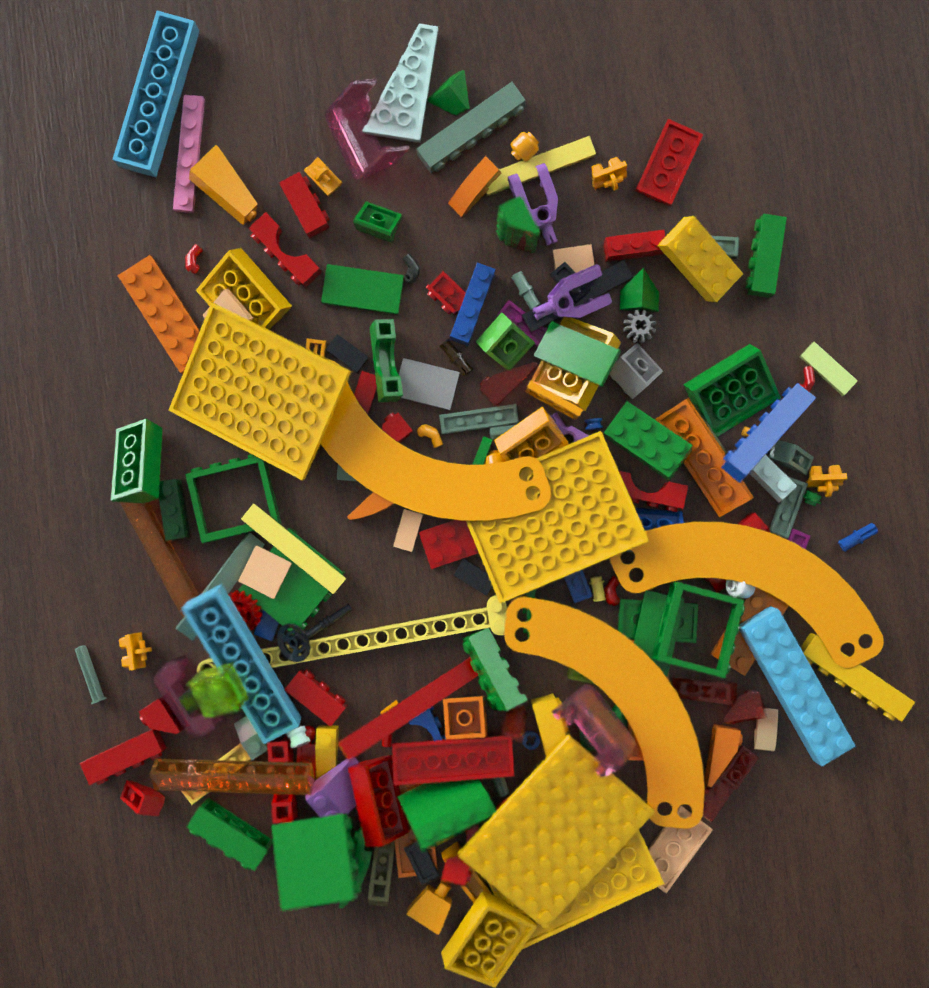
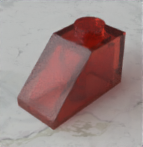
[724,690,767,725]

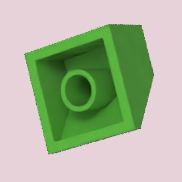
[475,313,535,371]

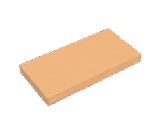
[648,806,713,893]

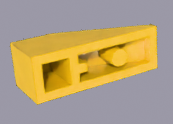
[316,725,339,780]

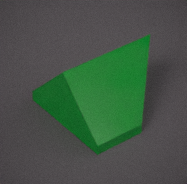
[427,70,470,116]
[619,268,659,312]

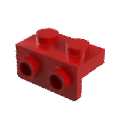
[426,271,466,315]

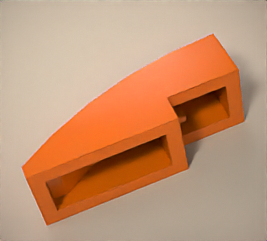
[448,156,502,217]
[347,492,395,520]

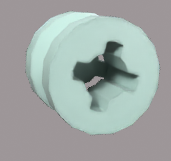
[286,726,310,749]

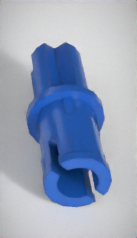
[838,523,878,552]

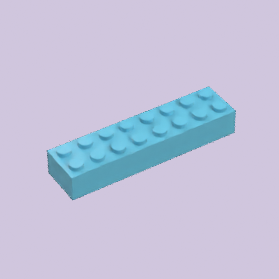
[112,11,200,177]
[182,584,301,744]
[739,606,855,766]

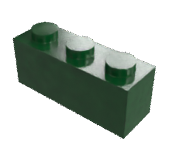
[159,479,191,541]

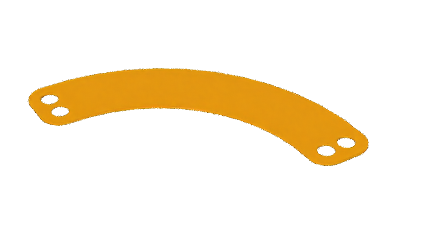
[320,360,551,520]
[610,522,884,668]
[504,597,704,829]

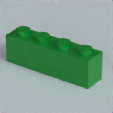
[745,213,787,298]

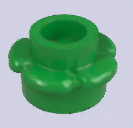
[803,490,822,506]

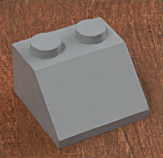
[610,343,663,399]

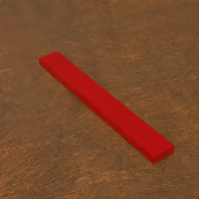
[337,657,479,761]

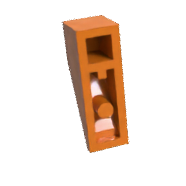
[704,724,743,787]

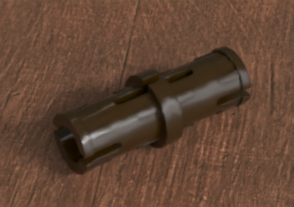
[439,339,473,377]

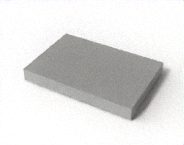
[399,358,460,410]

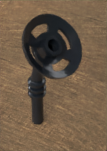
[277,604,352,662]

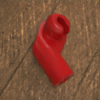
[185,244,203,274]
[800,366,815,392]
[604,576,620,606]

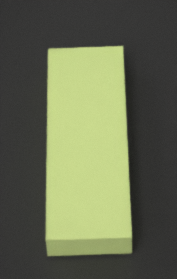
[800,342,857,396]

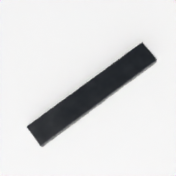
[522,260,633,333]

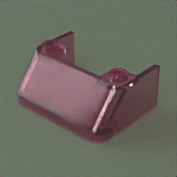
[325,79,410,180]

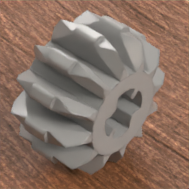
[623,310,656,343]

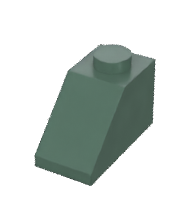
[769,440,814,475]
[234,716,268,760]

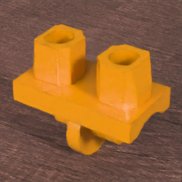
[304,157,342,197]
[591,157,627,191]
[806,465,847,497]
[119,632,152,671]

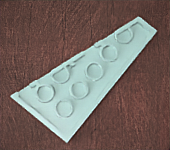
[362,24,438,143]

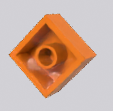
[443,696,488,740]

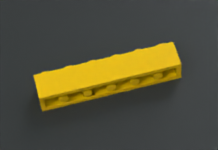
[800,633,915,722]

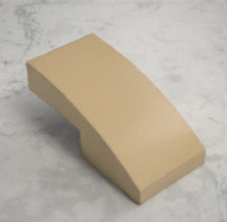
[754,707,778,752]

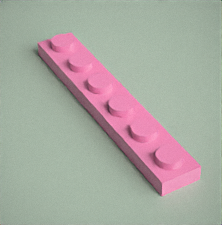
[173,95,205,213]

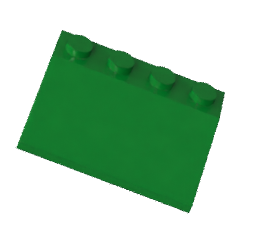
[683,344,781,437]
[397,779,496,853]

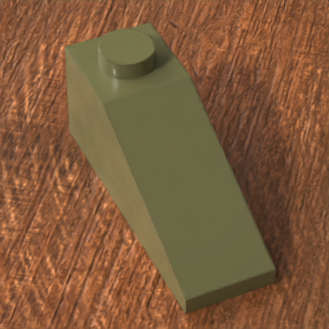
[368,841,395,907]

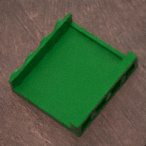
[239,528,346,635]
[272,813,360,911]

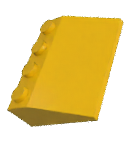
[196,248,292,330]
[531,317,621,411]
[441,891,537,988]

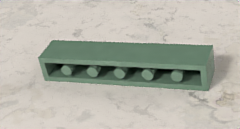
[417,82,526,173]

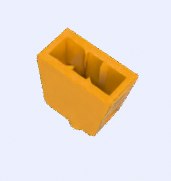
[406,881,452,935]

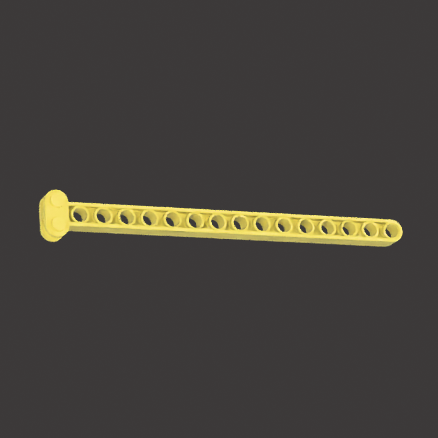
[197,595,507,680]

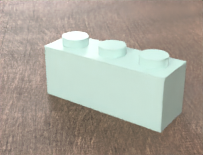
[749,455,797,503]

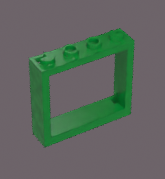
[185,454,281,543]
[651,582,745,678]

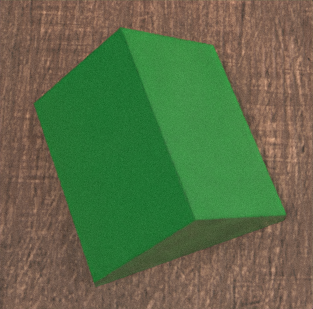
[353,201,402,243]

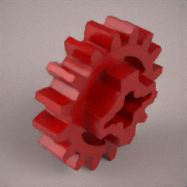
[228,590,263,630]

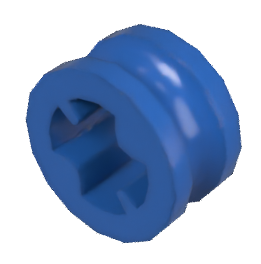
[585,418,603,430]
[521,730,540,750]

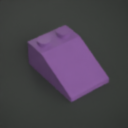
[304,757,360,817]

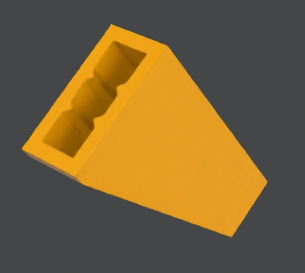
[189,145,258,225]

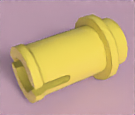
[589,576,606,602]

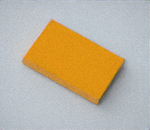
[526,381,583,420]

